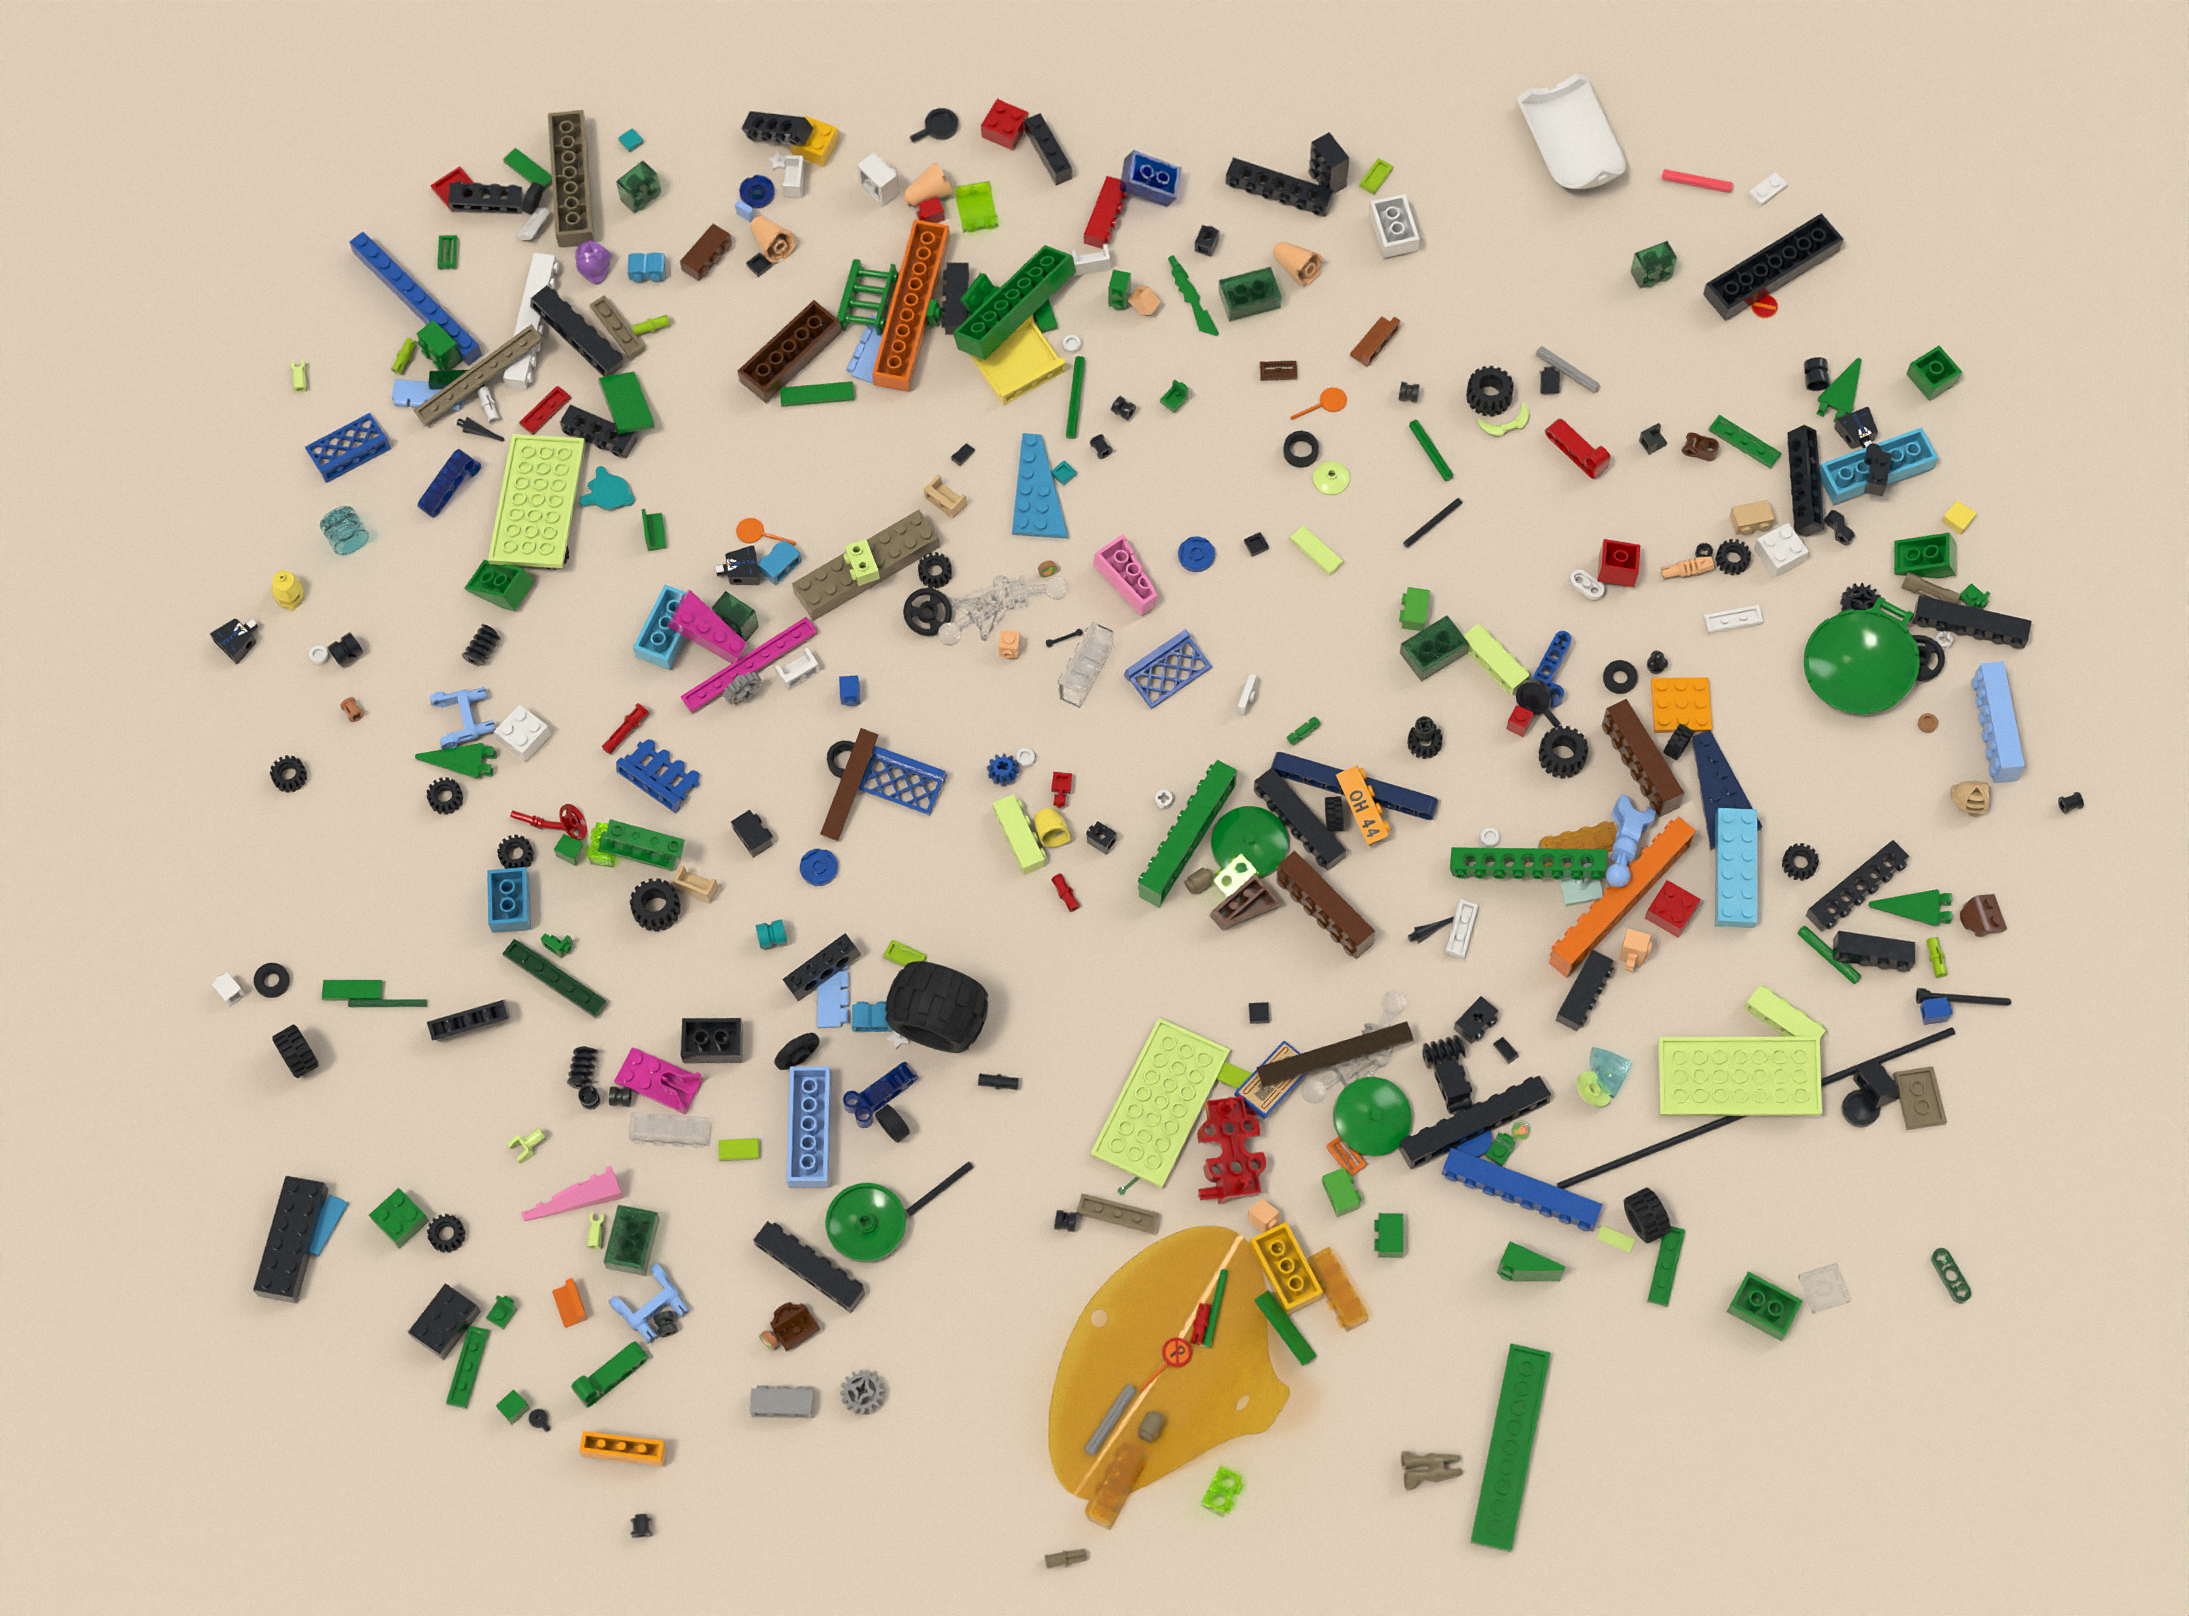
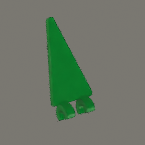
[1816,358,1862,423]
[415,743,497,779]
[1868,889,1952,926]

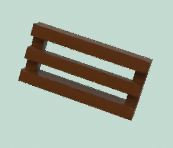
[1260,361,1297,381]

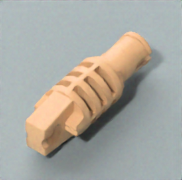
[1661,556,1714,579]

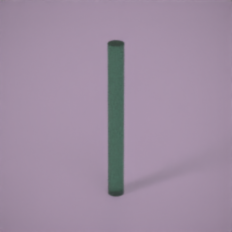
[348,999,427,1007]

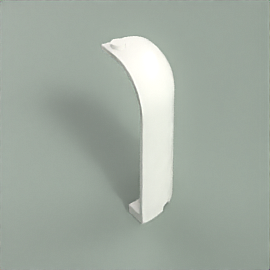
[1517,73,1625,189]

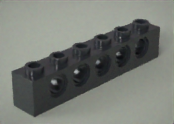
[1225,157,1334,217]
[1787,425,1824,537]
[1806,840,1909,932]

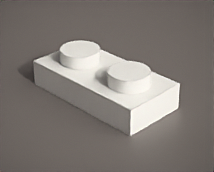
[1748,172,1788,207]
[517,208,550,241]

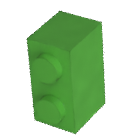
[1399,587,1430,632]
[1321,1167,1362,1217]

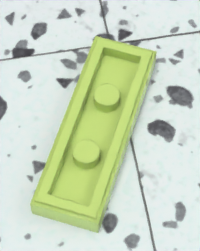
[1290,526,1343,576]

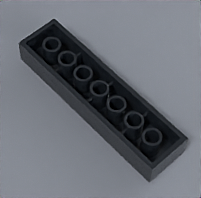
[1703,213,1844,321]

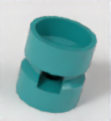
[756,919,787,949]

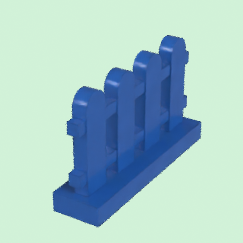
[616,739,699,813]

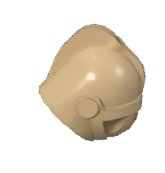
[1950,780,1989,816]

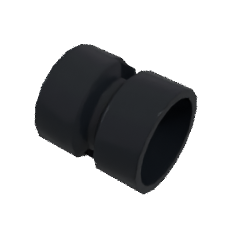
[1804,357,1830,391]
[327,632,363,667]

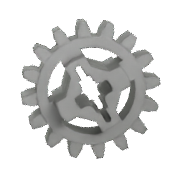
[723,672,762,705]
[840,1369,885,1415]

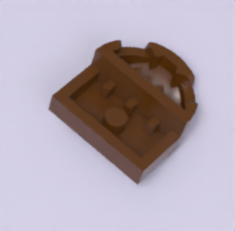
[1960,894,2007,937]
[770,1302,821,1352]

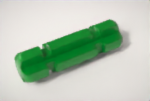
[1287,717,1321,745]

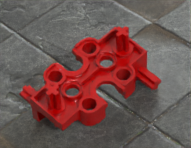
[1197,1096,1266,1204]

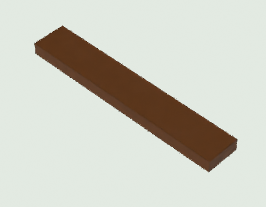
[820,728,878,841]

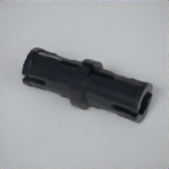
[978,1073,1019,1090]

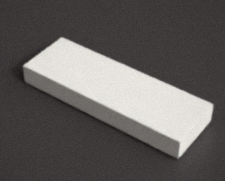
[1703,605,1764,634]
[1444,899,1478,959]

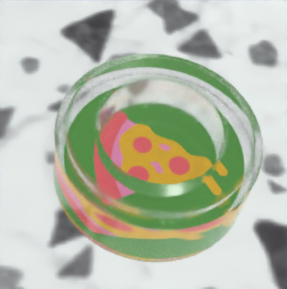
[1511,1120,1531,1141]

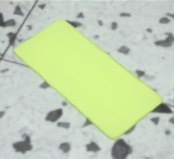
[1597,1225,1635,1253]

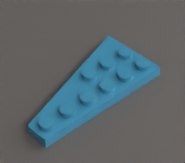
[1012,433,1068,539]

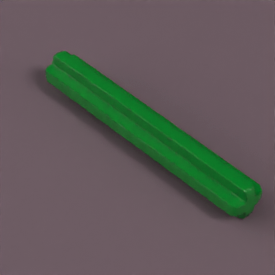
[1409,419,1453,481]
[1798,926,1861,984]

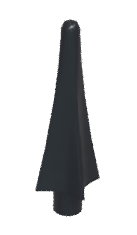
[456,417,504,442]
[1408,916,1454,944]

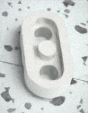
[1570,570,1604,600]

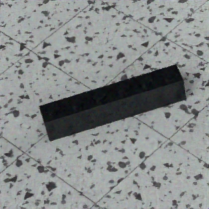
[530,285,624,377]
[1912,595,2032,648]
[1253,768,1346,871]
[753,1221,865,1313]

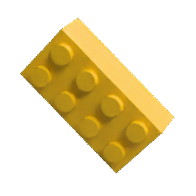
[1250,1222,1323,1315]

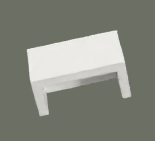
[782,155,805,198]
[1071,244,1110,276]
[775,648,820,690]

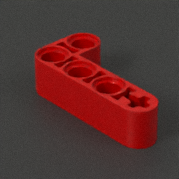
[1545,418,1610,479]

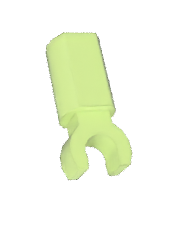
[291,360,306,393]
[587,1213,605,1249]

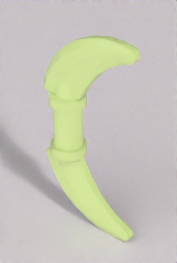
[1477,403,1529,436]

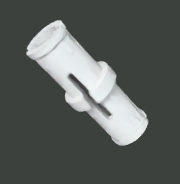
[477,387,499,424]

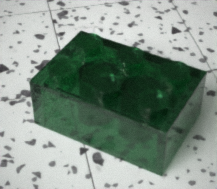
[1218,267,1282,321]
[1400,615,1469,682]
[603,1205,660,1276]

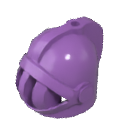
[575,240,612,284]

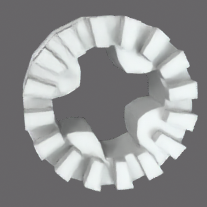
[1935,631,1953,650]
[1155,790,1172,809]

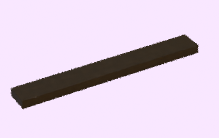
[1256,1021,1414,1087]

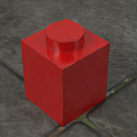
[916,197,945,223]
[1506,705,1533,737]

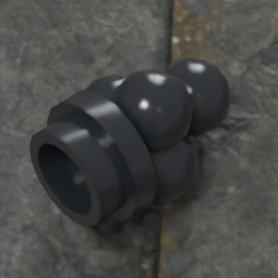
[1647,650,1668,674]

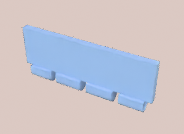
[847,315,887,383]
[391,379,466,410]
[817,964,849,1028]

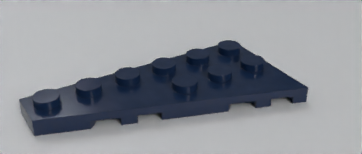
[1692,730,1762,850]

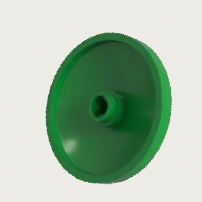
[1211,806,1288,880]
[1333,1077,1412,1157]
[825,1183,906,1262]

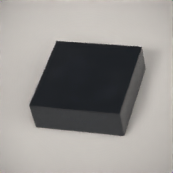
[746,252,772,277]
[1244,532,1269,557]
[1249,1002,1269,1024]

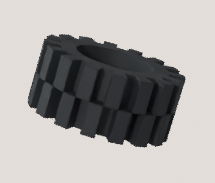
[1715,539,1751,576]
[918,552,952,589]
[1663,723,1694,761]
[1407,724,1443,759]
[270,755,307,793]
[426,777,463,815]
[1325,796,1344,832]
[497,835,534,869]
[1782,843,1819,881]
[427,1214,466,1253]

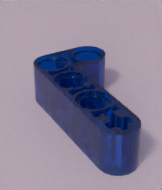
[417,449,481,518]

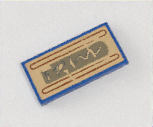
[1234,1041,1307,1120]

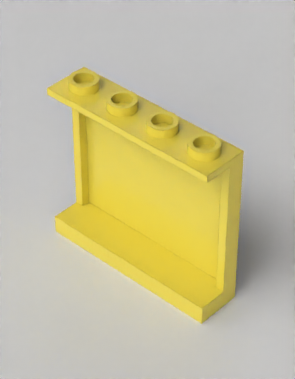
[970,315,1066,405]

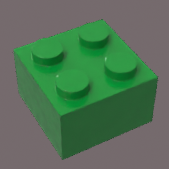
[416,320,463,371]
[1906,345,1962,401]
[369,1188,429,1249]

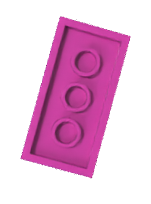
[614,1047,703,1114]

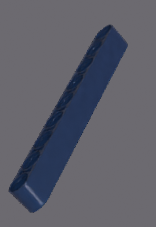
[1270,752,1439,820]

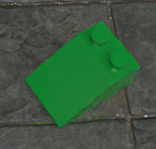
[1894,532,1956,578]
[464,560,534,611]
[1497,1241,1566,1282]

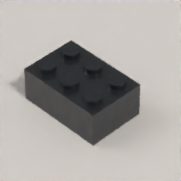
[1308,132,1349,194]
[680,1018,743,1063]
[408,1283,481,1360]

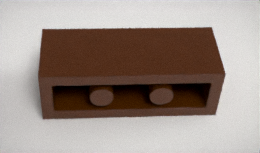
[680,223,732,281]

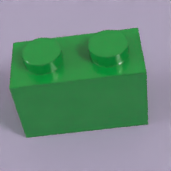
[1108,269,1131,310]
[1374,1213,1403,1258]

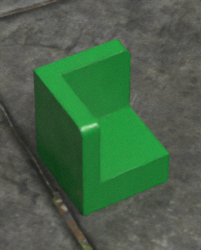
[554,834,583,866]
[496,1389,530,1425]

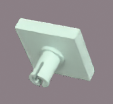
[1559,863,1603,907]

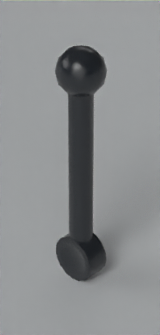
[1046,629,1083,648]

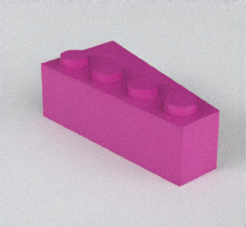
[667,590,747,664]

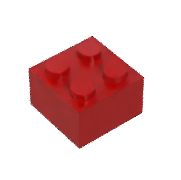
[981,99,1029,151]
[1597,539,1641,587]
[1645,880,1701,938]

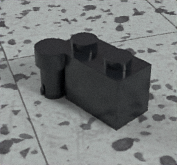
[1864,443,1892,496]
[1434,1059,1473,1114]

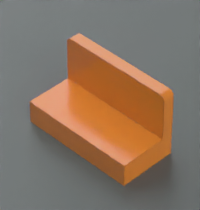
[552,1278,588,1328]

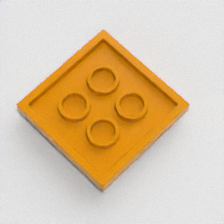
[1651,677,1712,733]

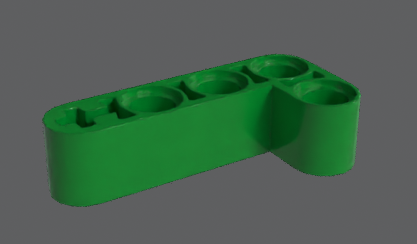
[571,1341,649,1408]

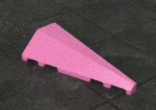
[521,1166,624,1221]

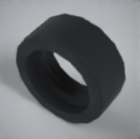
[1283,431,1319,468]
[827,740,855,778]
[875,1104,910,1143]

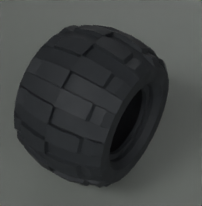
[885,961,988,1053]

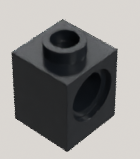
[1194,225,1219,257]
[1086,821,1117,854]

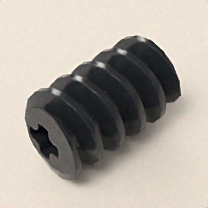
[462,624,501,665]
[1422,1035,1466,1068]
[567,1046,599,1089]

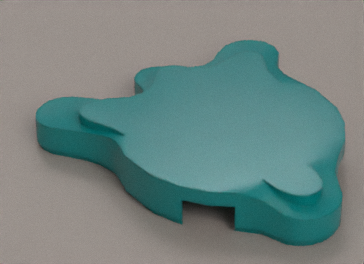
[579,466,635,511]

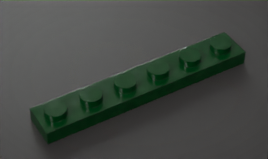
[502,939,608,1019]

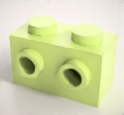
[843,539,880,586]

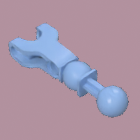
[1606,794,1656,888]

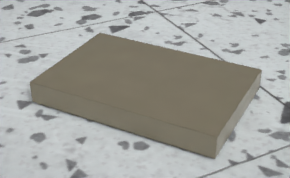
[1893,1066,1947,1130]

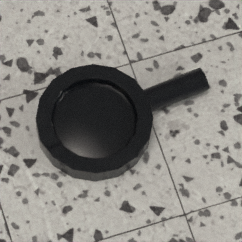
[910,108,958,143]
[1515,679,1561,728]
[1841,1089,1898,1128]

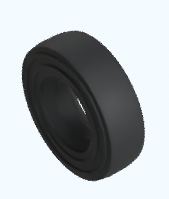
[522,182,543,215]
[1603,660,1637,694]
[254,963,290,998]

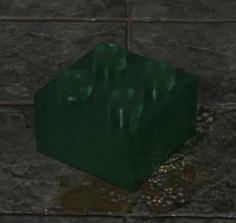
[616,160,661,214]
[1630,241,1677,289]
[712,591,759,642]

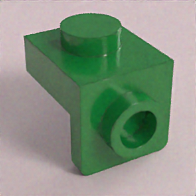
[926,299,942,326]
[1160,379,1188,413]

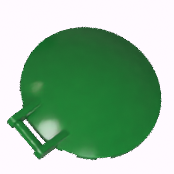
[1804,596,1920,714]

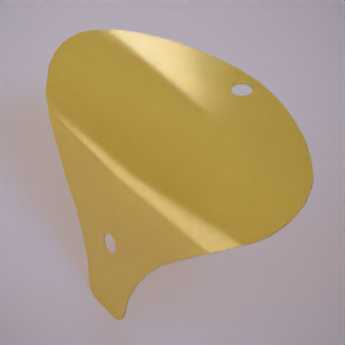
[1048,1226,1290,1501]

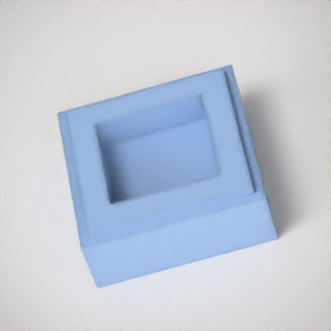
[735,200,755,222]

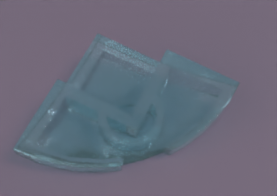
[1590,1047,1632,1098]

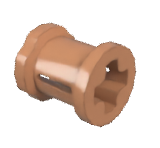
[340,697,364,722]

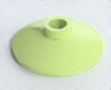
[1313,461,1350,495]
[1576,1071,1611,1107]

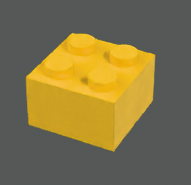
[790,116,839,167]

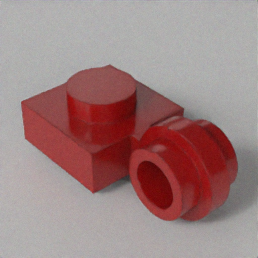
[1051,771,1072,808]

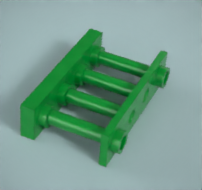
[837,259,899,335]
[598,819,685,871]

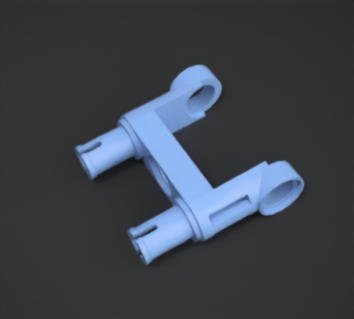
[430,686,495,749]
[608,1263,690,1344]

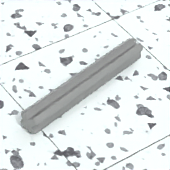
[1536,346,1600,392]
[1084,1384,1136,1456]

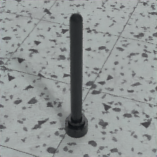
[1916,988,2012,1006]

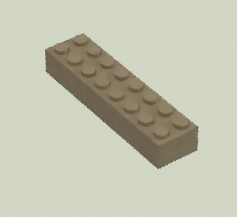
[548,110,594,247]
[792,510,940,621]

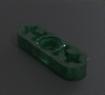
[1931,1248,1971,1304]

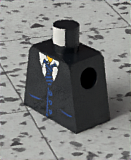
[1834,406,1878,449]
[716,545,760,585]
[210,619,258,665]

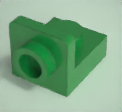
[1959,583,1990,609]
[540,933,573,958]
[1485,1132,1516,1166]
[486,1295,517,1330]

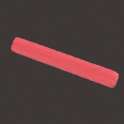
[1662,169,1733,193]

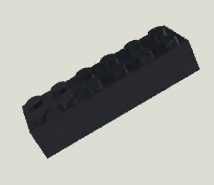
[253,1176,329,1304]

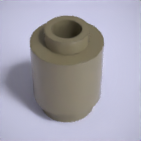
[1184,867,1214,894]
[1137,1411,1165,1443]

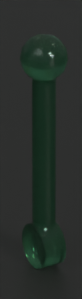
[1118,1177,1140,1195]

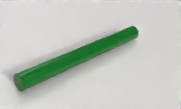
[1203,1269,1228,1348]

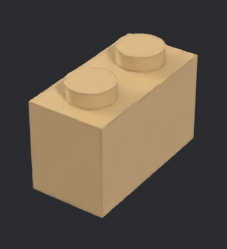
[1730,500,1774,535]

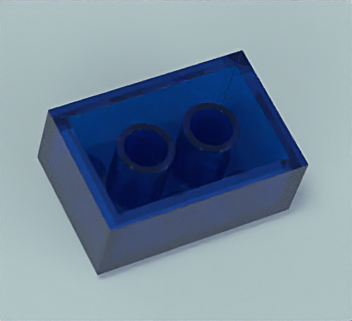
[1119,150,1181,207]

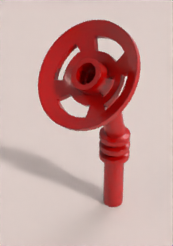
[510,804,587,840]

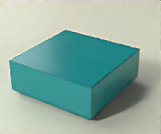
[618,128,643,152]
[1051,460,1077,486]

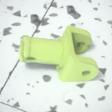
[507,1127,546,1163]

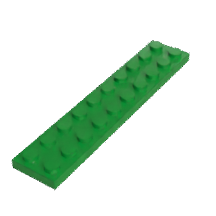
[1470,1344,1551,1552]

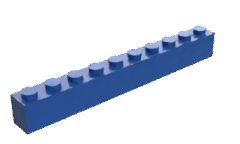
[349,231,482,366]

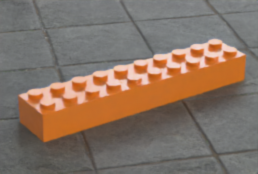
[872,219,950,392]
[1549,816,1696,978]

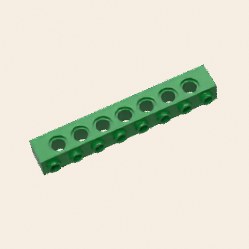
[1450,847,1609,880]

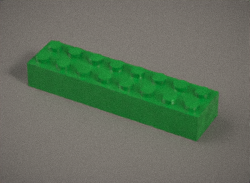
[953,245,1077,360]
[1138,760,1237,908]

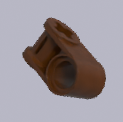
[1681,432,1719,461]

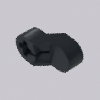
[1824,510,1855,545]

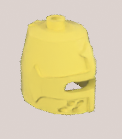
[270,570,304,611]
[1034,808,1071,847]

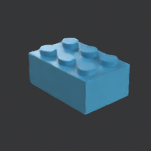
[487,867,531,933]

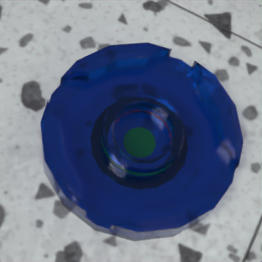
[739,175,775,209]

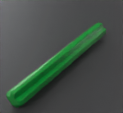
[1066,356,1085,439]

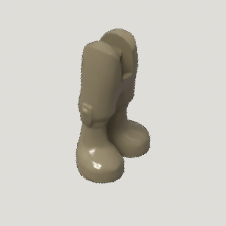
[1401,1451,1462,1490]

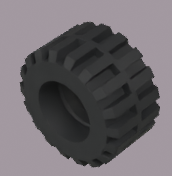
[1466,366,1514,417]
[1538,726,1588,778]
[630,878,681,932]
[272,1024,319,1079]
[1624,1187,1671,1243]

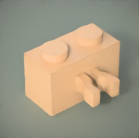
[1619,929,1653,972]

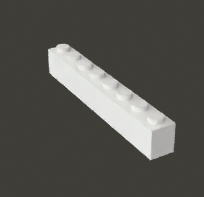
[503,253,559,390]

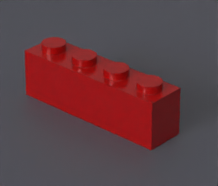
[1084,176,1129,249]

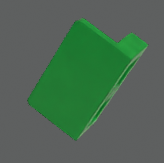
[641,509,667,551]

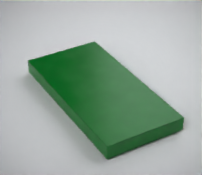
[599,372,654,434]

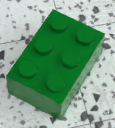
[1727,1271,1803,1341]

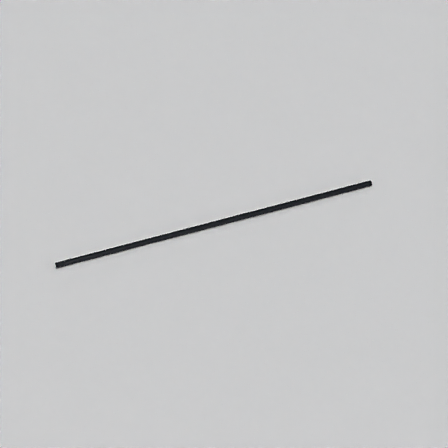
[1557,1027,1955,1189]

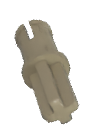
[1045,1549,1087,1569]

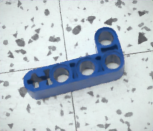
[1532,631,1571,708]

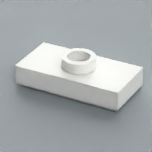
[1237,674,1256,716]

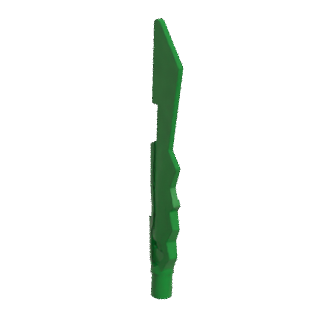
[1168,255,1219,336]

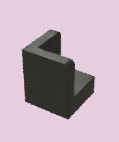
[1639,423,1667,455]

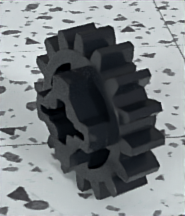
[1840,583,1881,611]

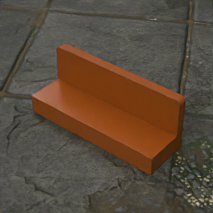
[1350,316,1400,367]

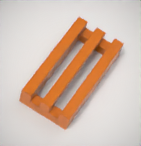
[1326,1137,1366,1177]

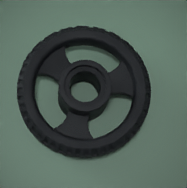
[903,588,952,636]
[1912,635,1945,681]
[774,1033,820,1070]

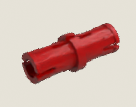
[1051,873,1080,912]
[1190,1303,1211,1346]

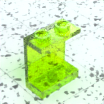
[955,181,998,233]

